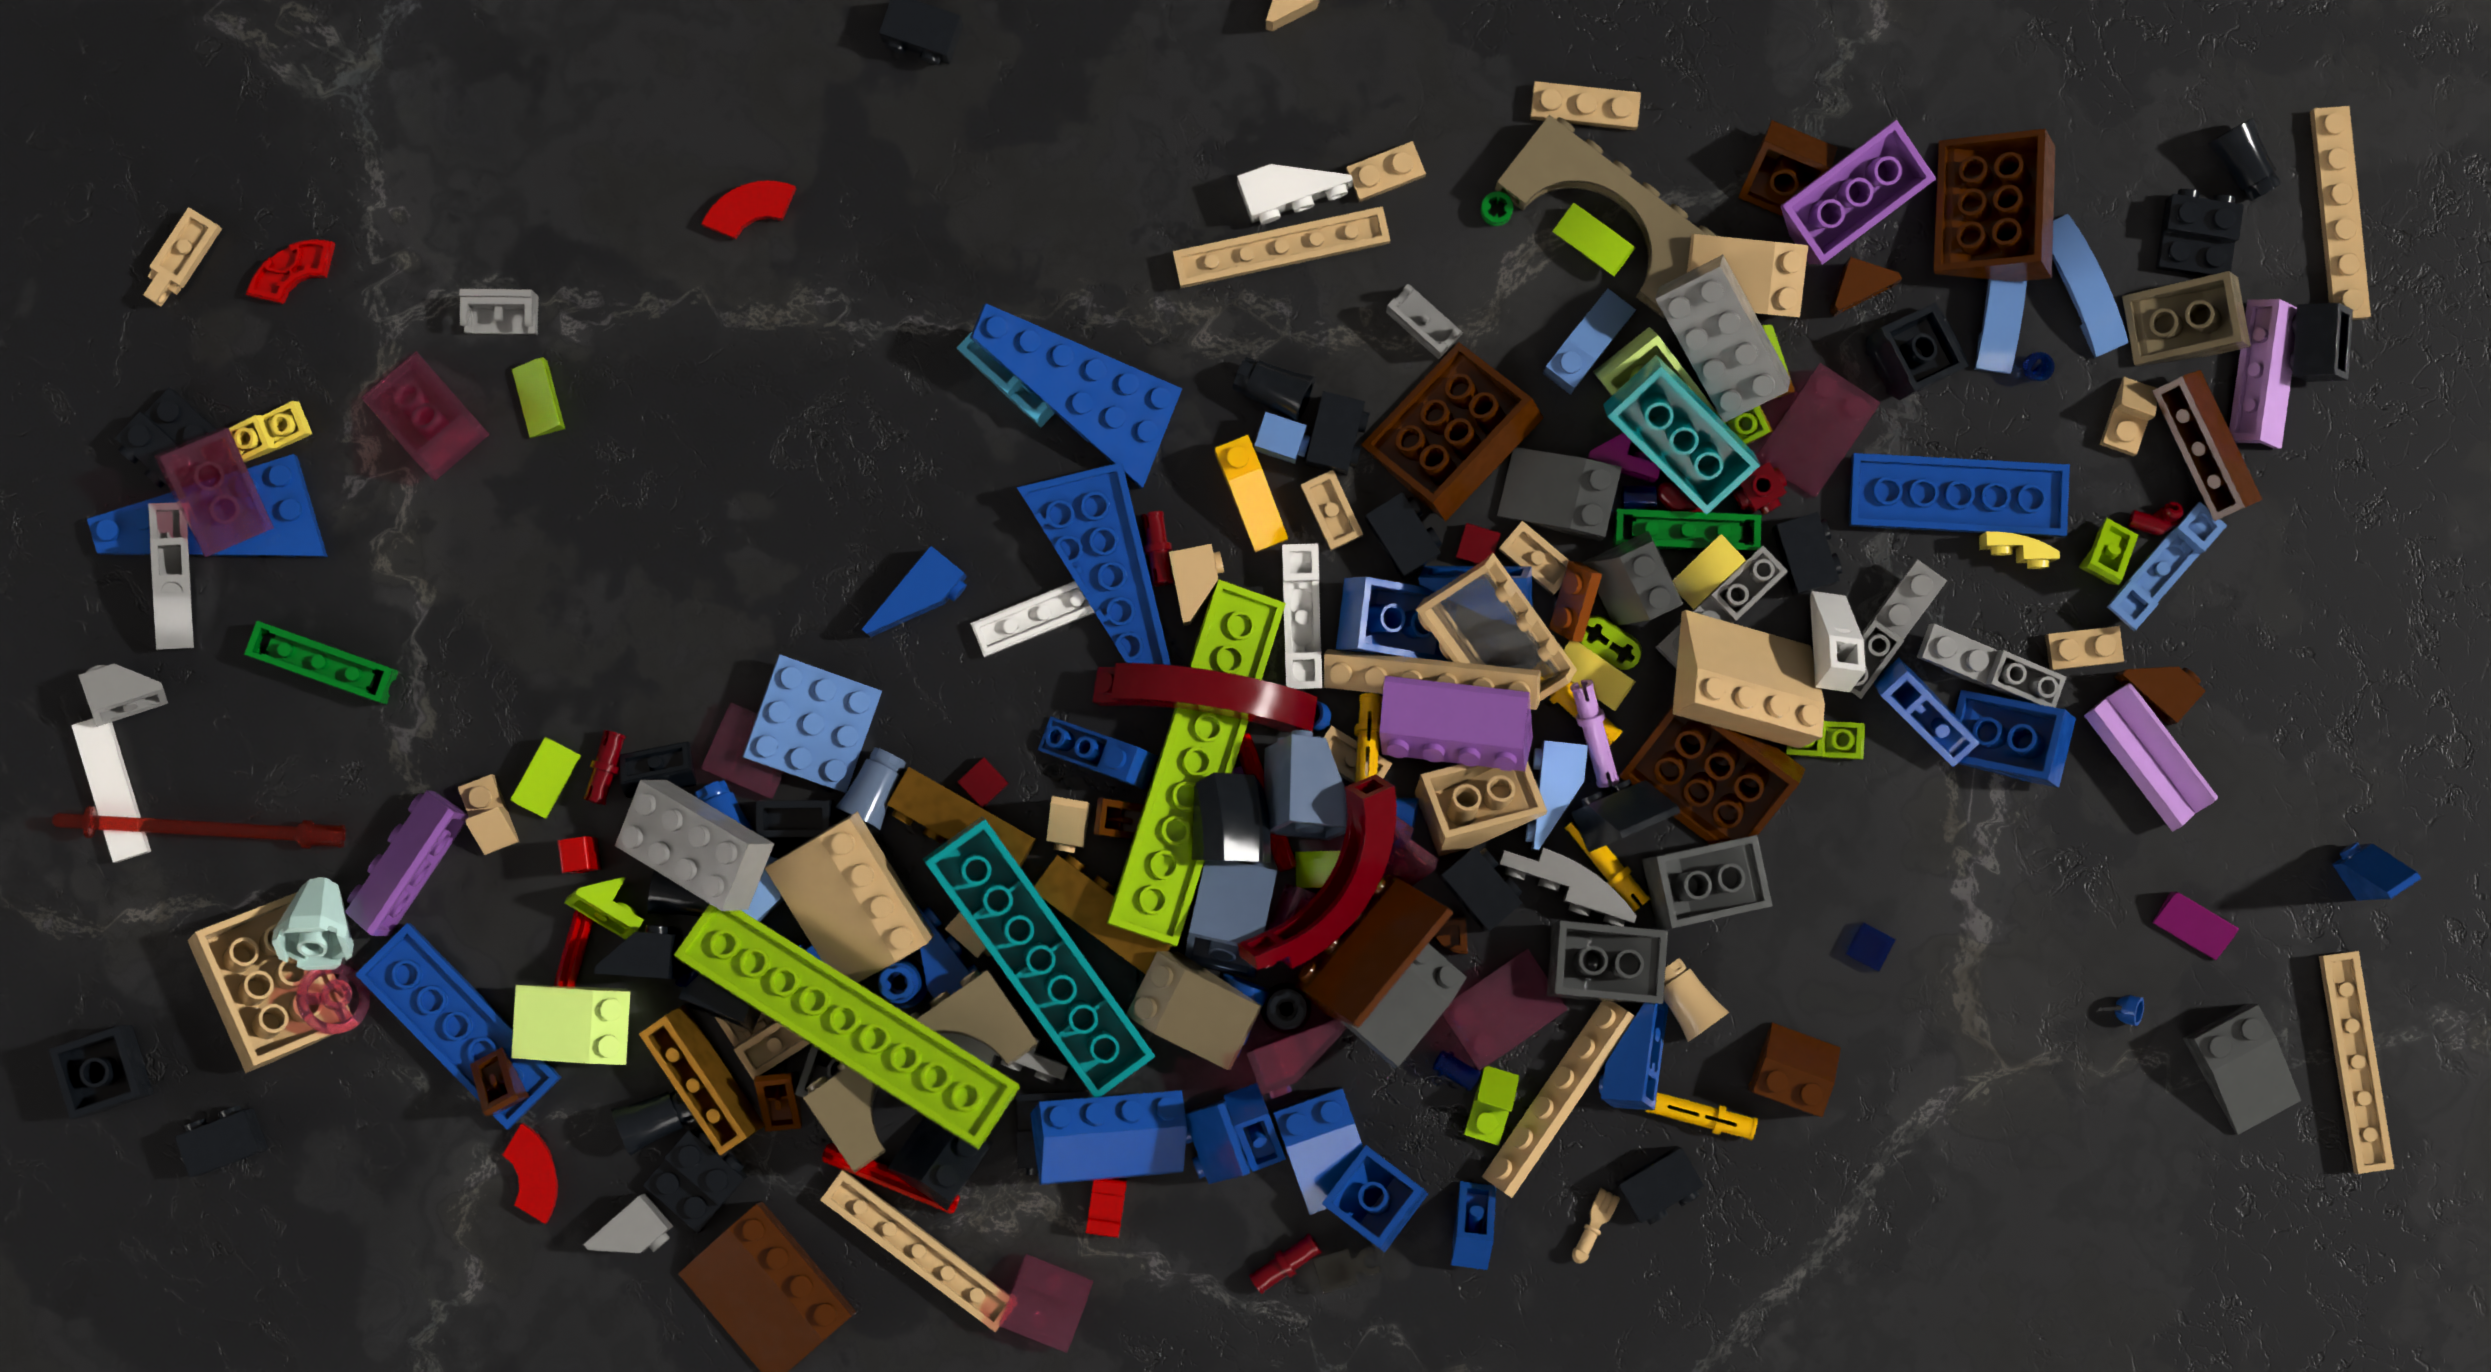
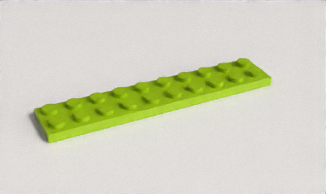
[1106,580,1286,947]
[674,904,1020,1150]

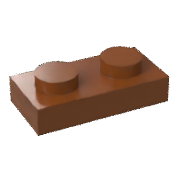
[1549,561,1602,642]

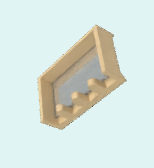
[1416,553,1577,701]

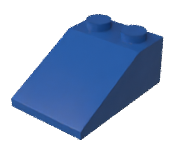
[1336,577,1457,661]
[1944,690,2076,788]
[1273,1087,1363,1215]
[1185,1099,1250,1184]

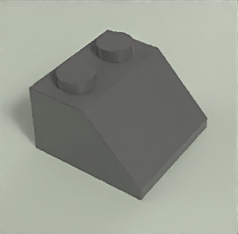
[1583,531,1683,626]

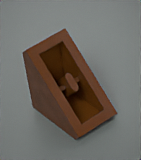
[1830,257,1902,317]
[1094,798,1144,840]
[470,1047,529,1117]
[754,1072,802,1132]

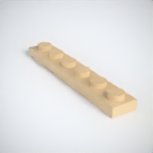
[2310,106,2371,320]
[1173,206,1390,288]
[1324,649,1541,710]
[2319,951,2394,1174]
[1482,1001,1635,1198]
[820,1170,1018,1332]

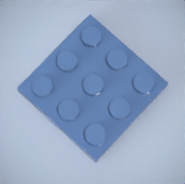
[742,654,882,793]

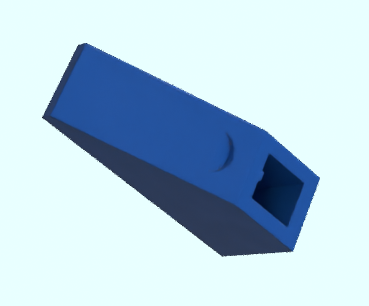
[1038,716,1158,790]
[916,905,982,998]

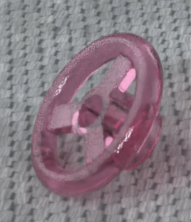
[296,964,370,1034]

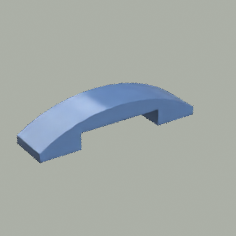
[2052,214,2129,358]
[1974,279,2027,374]
[2107,502,2227,631]

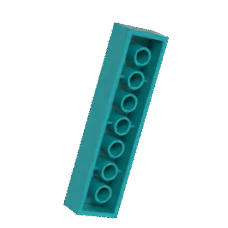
[923,816,1156,1097]

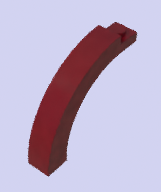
[1092,663,1318,732]
[1237,774,1397,970]

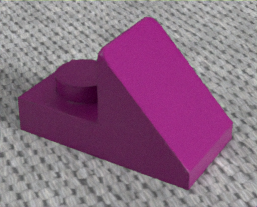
[1586,433,1660,483]

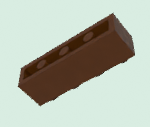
[2152,370,2263,521]

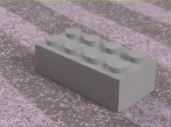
[1655,255,1791,423]
[615,780,774,911]

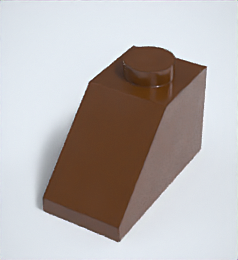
[2114,666,2206,725]

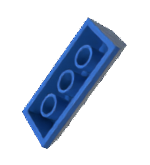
[1030,1090,1187,1185]

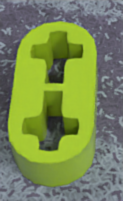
[1581,615,1642,670]

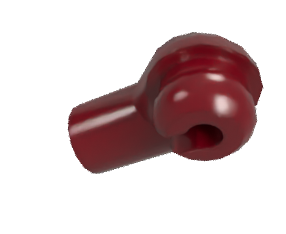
[1654,481,1703,512]
[2128,502,2184,535]

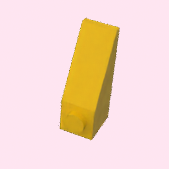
[1215,435,1288,553]

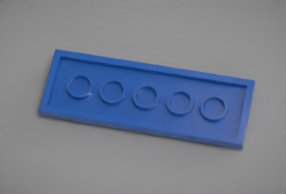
[1849,453,2070,538]
[355,923,562,1130]

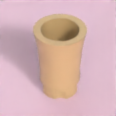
[1664,958,1729,1042]

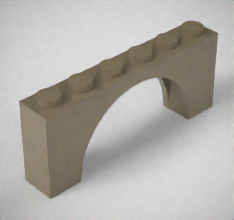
[803,970,1038,1173]

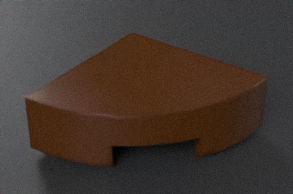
[1434,918,1468,954]

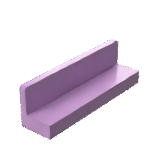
[2229,299,2297,449]
[2084,683,2218,832]

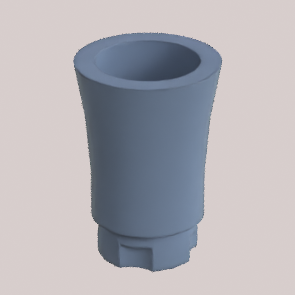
[835,747,906,831]

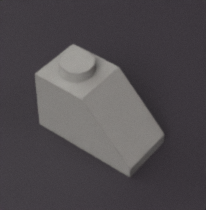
[78,663,168,727]
[583,1193,673,1253]

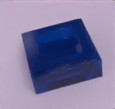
[1845,922,1896,972]

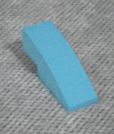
[957,332,1055,428]

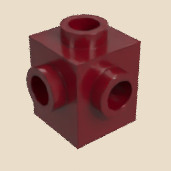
[1732,462,1787,515]

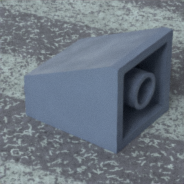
[1263,730,1347,840]
[1185,860,1277,978]

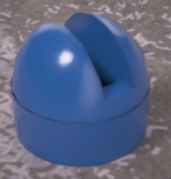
[1313,701,1332,731]
[2115,995,2144,1026]

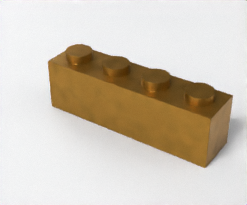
[887,767,1037,868]
[1034,854,1172,974]
[639,1005,765,1156]

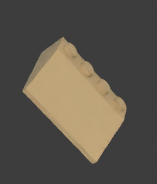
[1673,610,1825,749]
[765,811,934,983]
[188,892,356,1073]

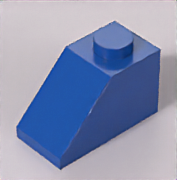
[1223,1083,1286,1172]
[1451,1181,1496,1270]

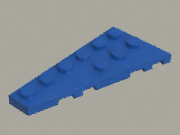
[970,303,1182,488]
[87,454,328,557]
[1017,462,1171,665]

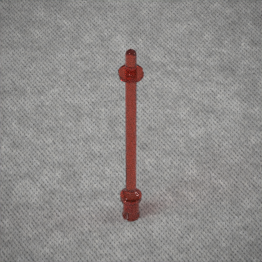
[52,806,346,849]

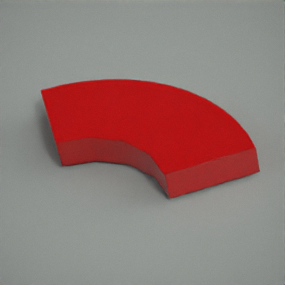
[702,180,797,240]
[246,240,335,305]
[502,1123,558,1224]

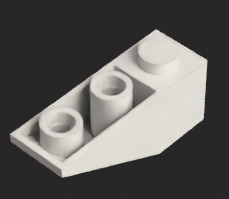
[1237,164,1353,225]
[1810,591,1866,692]

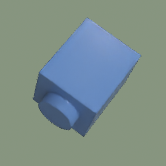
[1254,412,1311,464]

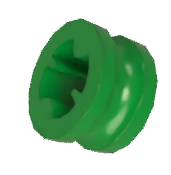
[1480,191,1514,227]

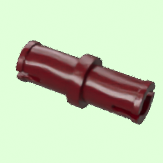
[1141,511,1174,587]
[583,730,626,806]
[1249,1233,1322,1294]

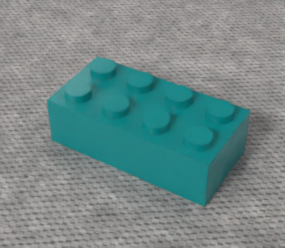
[1603,355,1760,515]

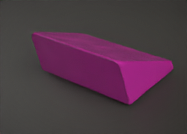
[2152,891,2239,960]

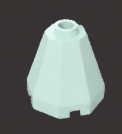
[272,877,354,970]

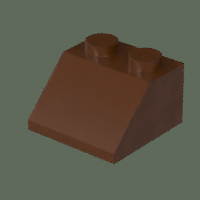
[1738,120,1838,217]
[1747,1022,1841,1118]

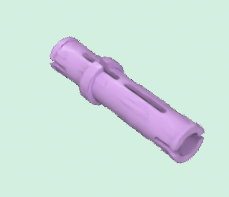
[1570,679,1620,788]

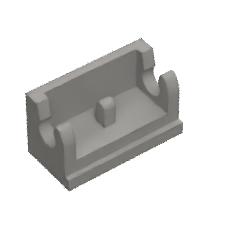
[1386,284,1463,359]
[459,289,539,335]

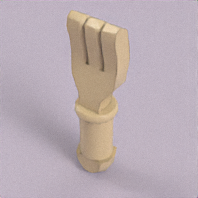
[1572,1188,1620,1264]

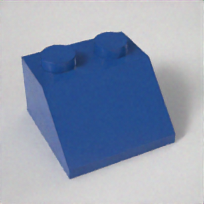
[1322,1145,1428,1253]

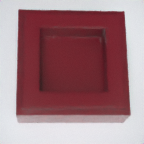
[1456,523,1501,565]
[958,757,1009,808]

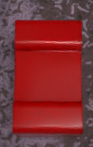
[557,836,602,874]
[1086,1178,1127,1238]

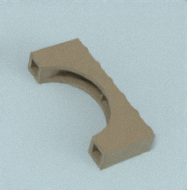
[1494,115,1716,319]

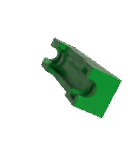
[1613,509,1762,554]
[244,621,399,705]

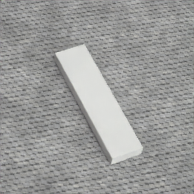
[970,581,1095,657]
[71,718,151,863]

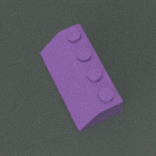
[1780,120,1936,265]
[1379,676,1533,771]
[345,790,469,936]

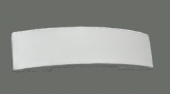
[1282,544,1322,689]

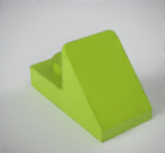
[2079,518,2138,585]
[564,877,644,940]
[1463,1065,1519,1146]

